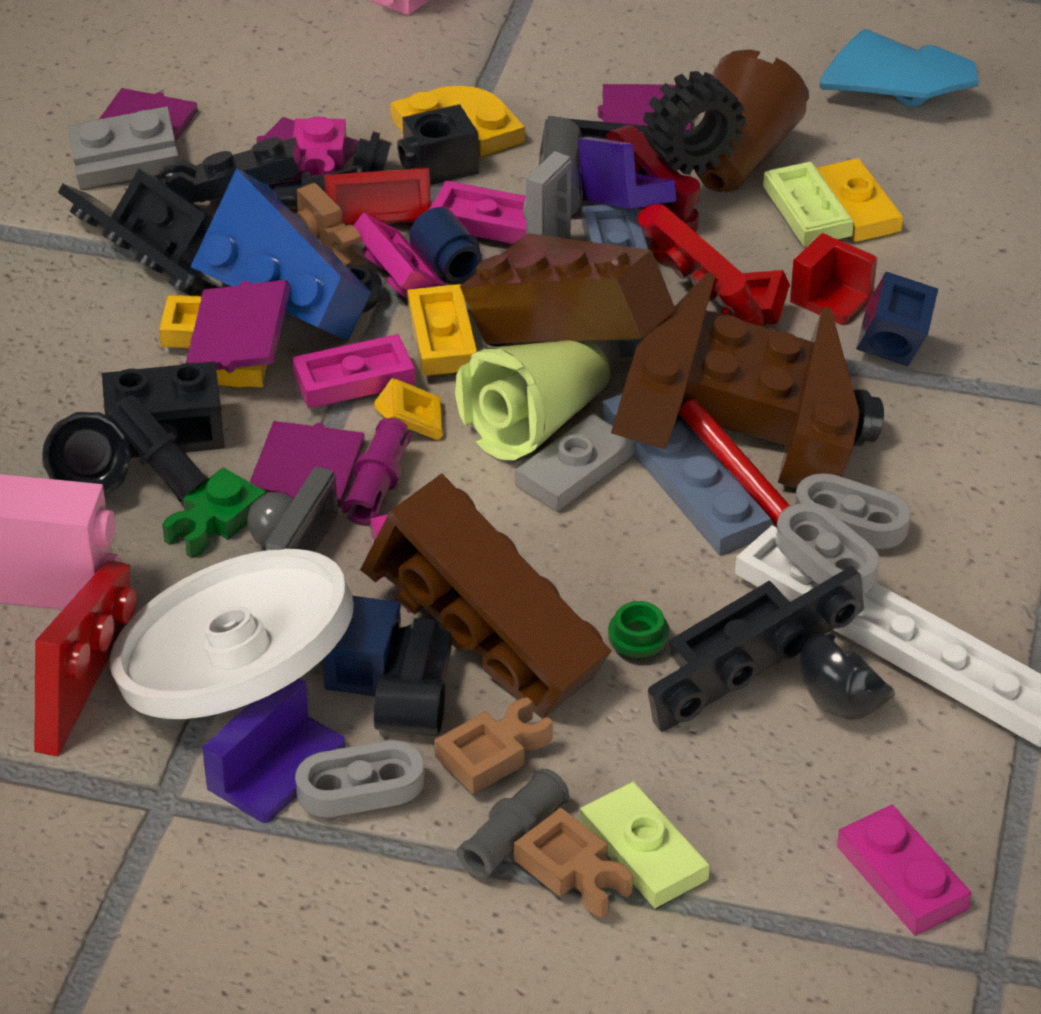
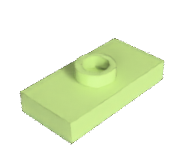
[763,162,854,247]
[579,781,710,909]

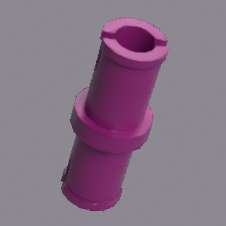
[342,418,412,526]

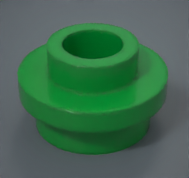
[608,601,670,658]

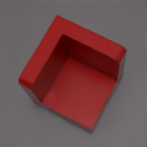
[790,233,877,325]

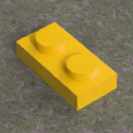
[407,284,477,376]

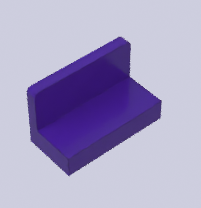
[578,137,676,209]
[202,678,346,823]

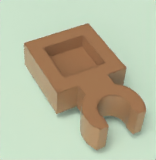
[294,183,362,266]
[435,697,553,795]
[514,808,633,917]

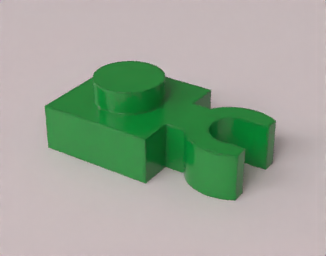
[162,467,266,558]

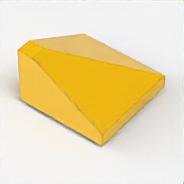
[374,378,443,441]

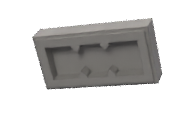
[523,151,571,239]
[515,414,635,512]

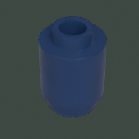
[409,207,482,282]

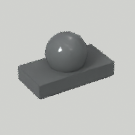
[246,466,338,552]

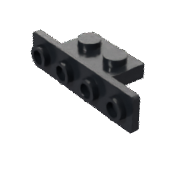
[58,168,223,296]
[648,566,864,732]

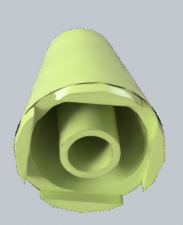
[455,340,610,461]

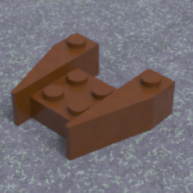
[611,272,860,488]

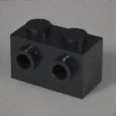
[102,361,225,458]

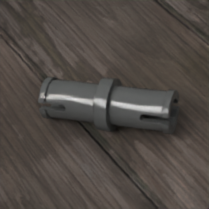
[457,769,569,879]

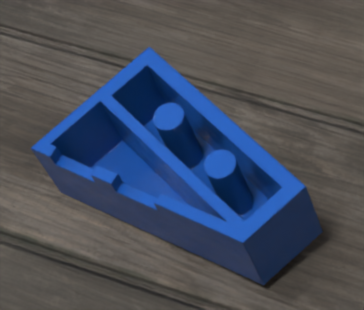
[191,168,371,341]

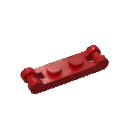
[637,204,765,326]

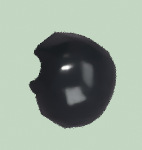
[42,412,131,496]
[800,633,895,720]

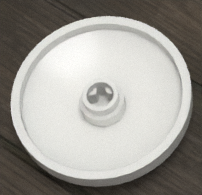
[110,549,354,719]

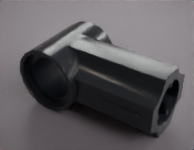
[374,618,452,736]

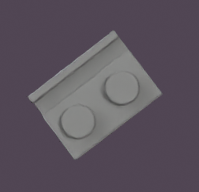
[68,106,179,190]

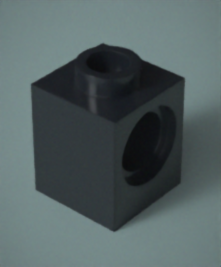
[397,104,479,185]

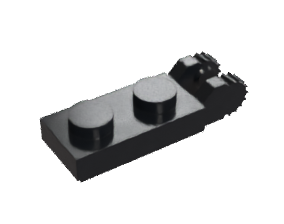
[159,137,301,203]

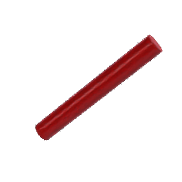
[678,399,790,525]

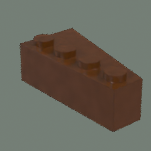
[460,233,676,344]
[360,473,612,719]

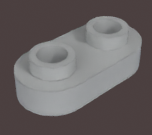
[795,473,911,549]
[776,503,879,594]
[295,740,425,817]

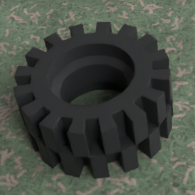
[643,71,746,175]

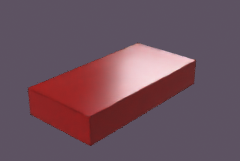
[324,168,431,226]

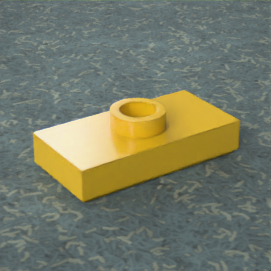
[816,158,903,242]

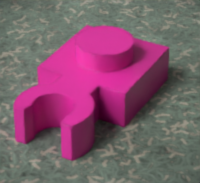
[293,116,347,179]

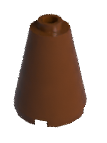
[695,49,809,192]

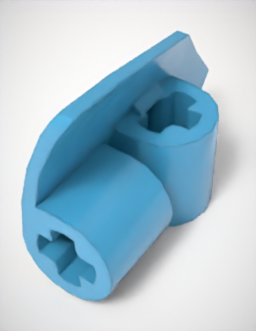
[820,29,979,107]

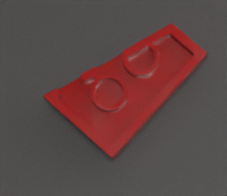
[34,560,137,757]

